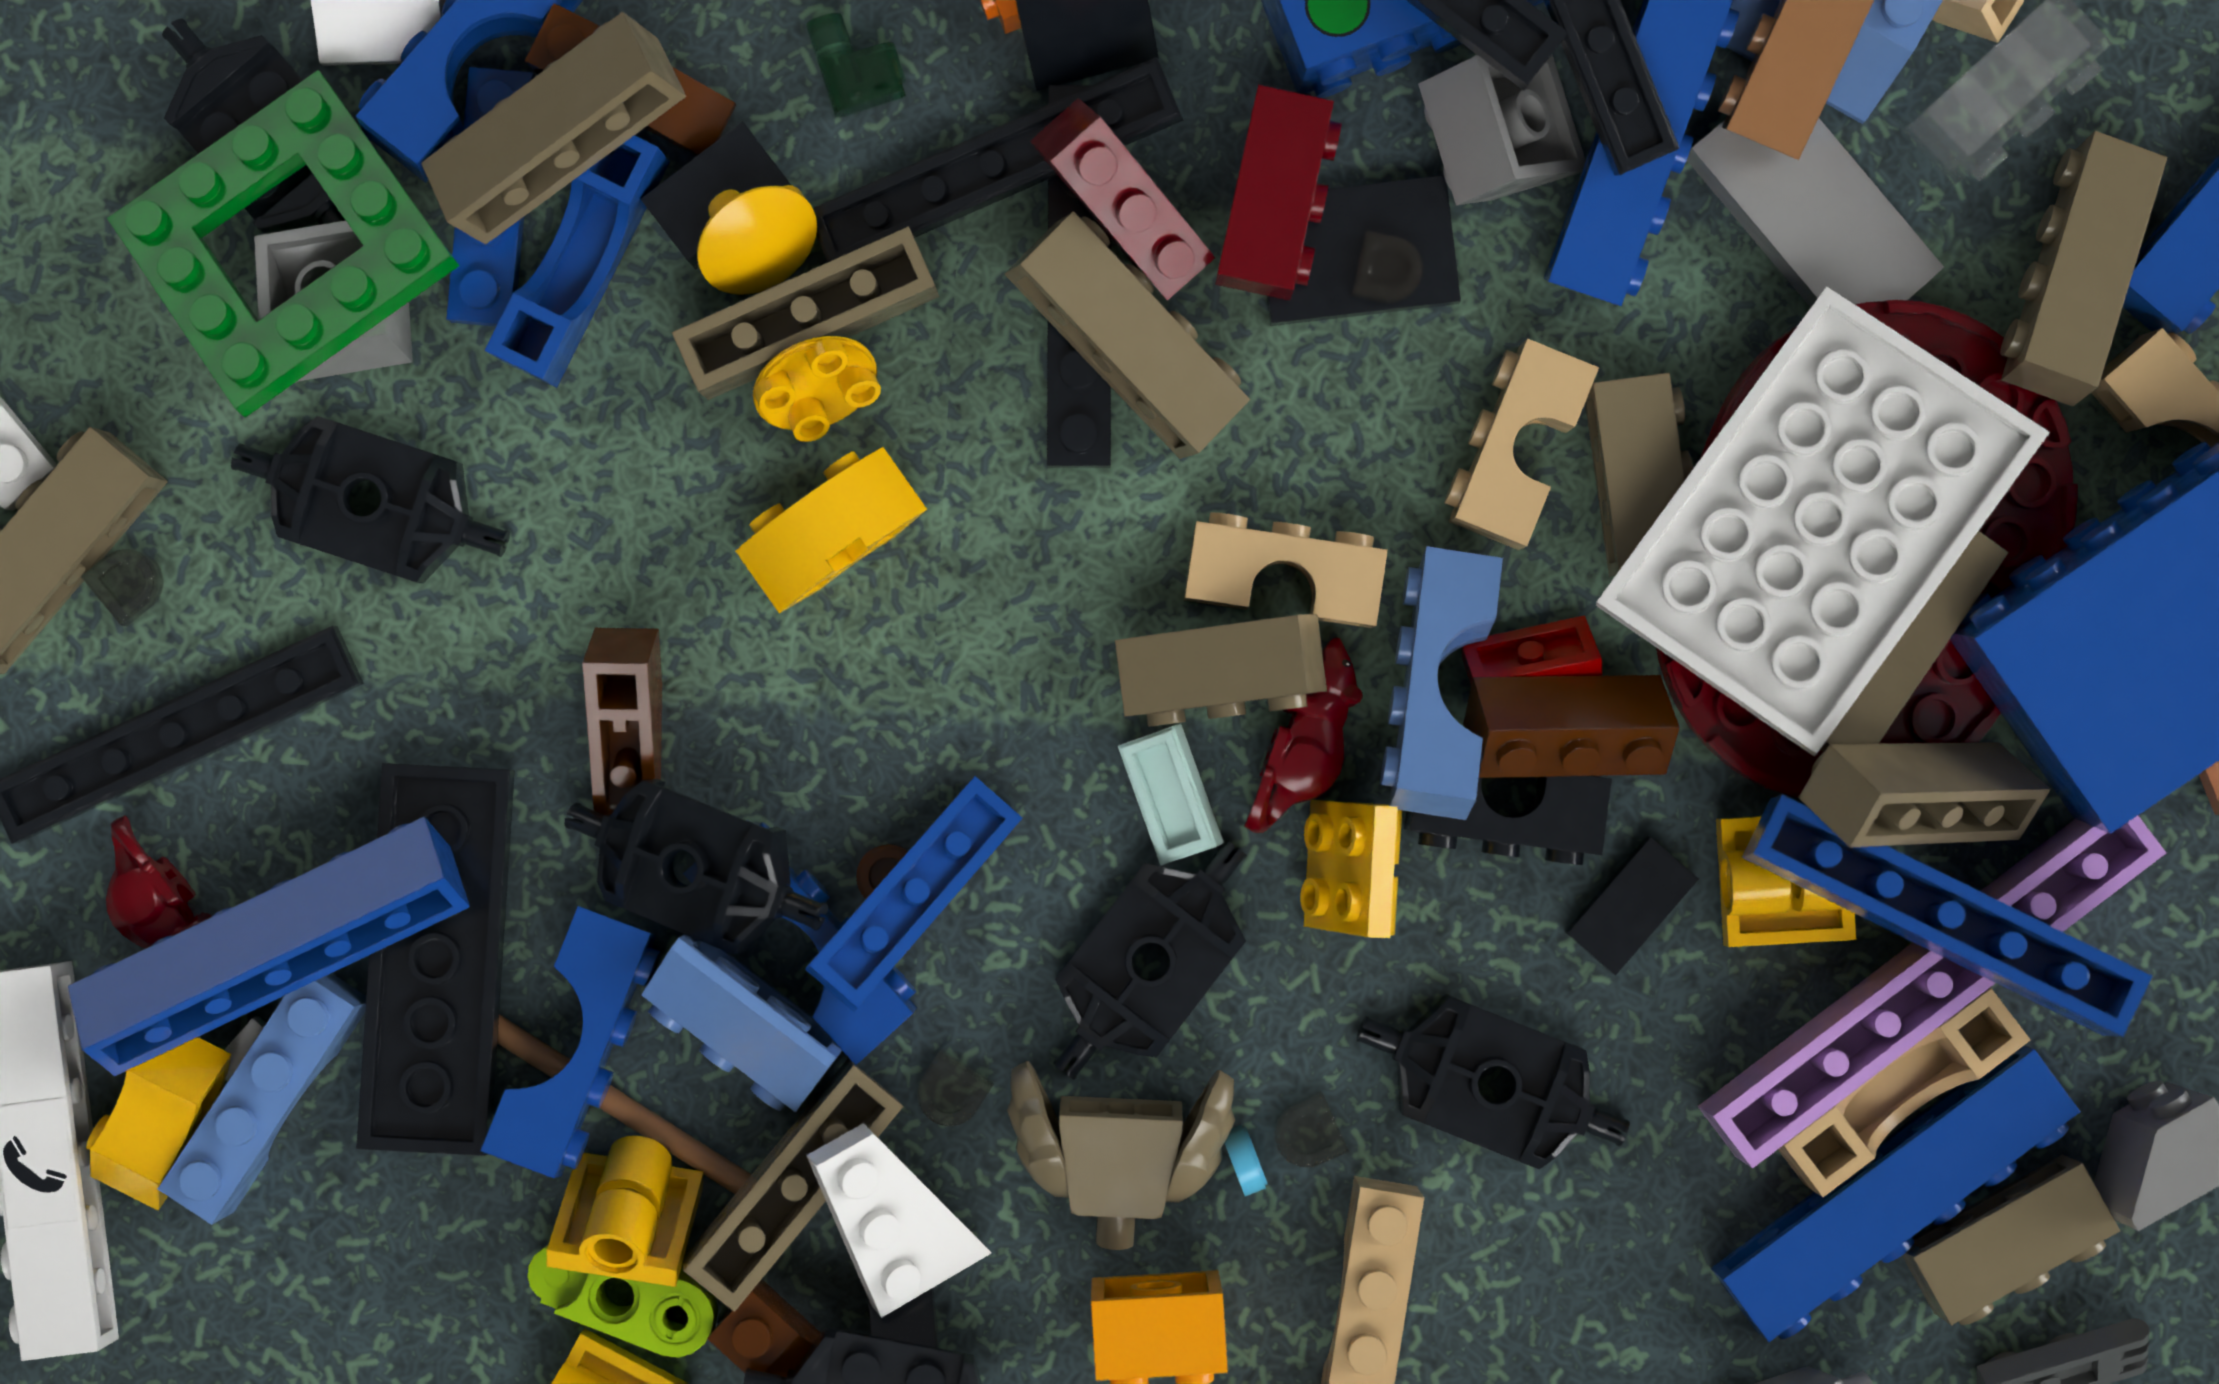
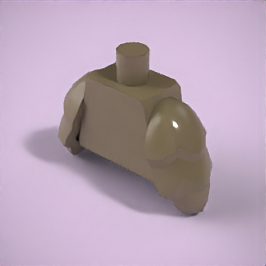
[1007,1061,1235,1250]

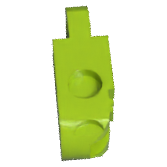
[527,1245,718,1358]

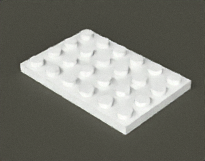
[1596,286,2050,756]

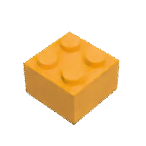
[1091,1270,1228,1384]

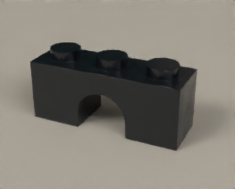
[1404,776,1612,865]

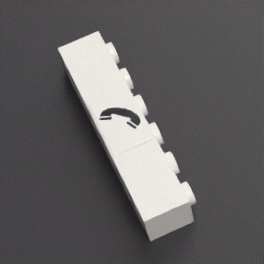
[0,961,119,1361]

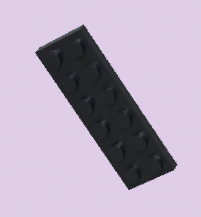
[356,763,515,1156]

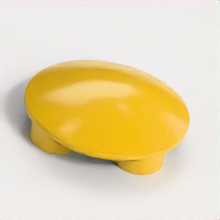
[697,185,817,295]
[753,336,881,442]

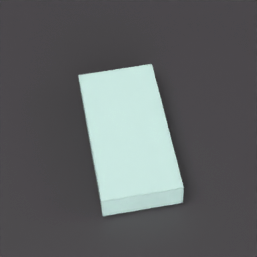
[1118,723,1224,866]

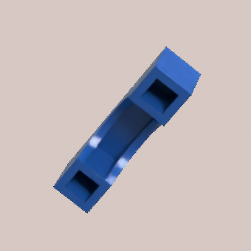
[356,0,583,183]
[484,135,670,388]
[683,820,917,1065]
[481,906,661,1178]

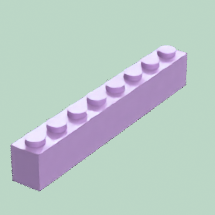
[1697,816,2166,1169]

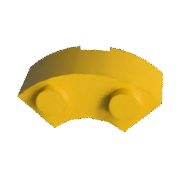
[735,447,927,614]
[86,1037,231,1211]

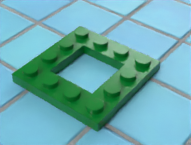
[107,70,459,418]

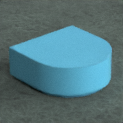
[1224,1125,1268,1196]

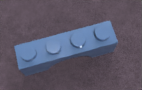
[1380,546,1503,820]
[158,973,366,1225]

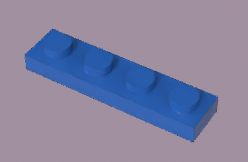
[446,67,536,326]
[805,776,1022,1012]

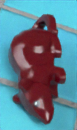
[1244,637,1363,833]
[106,815,212,949]

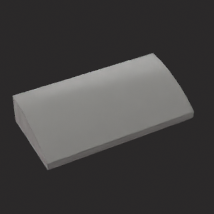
[1687,118,1944,308]

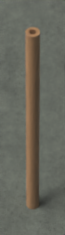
[497,1014,752,1194]

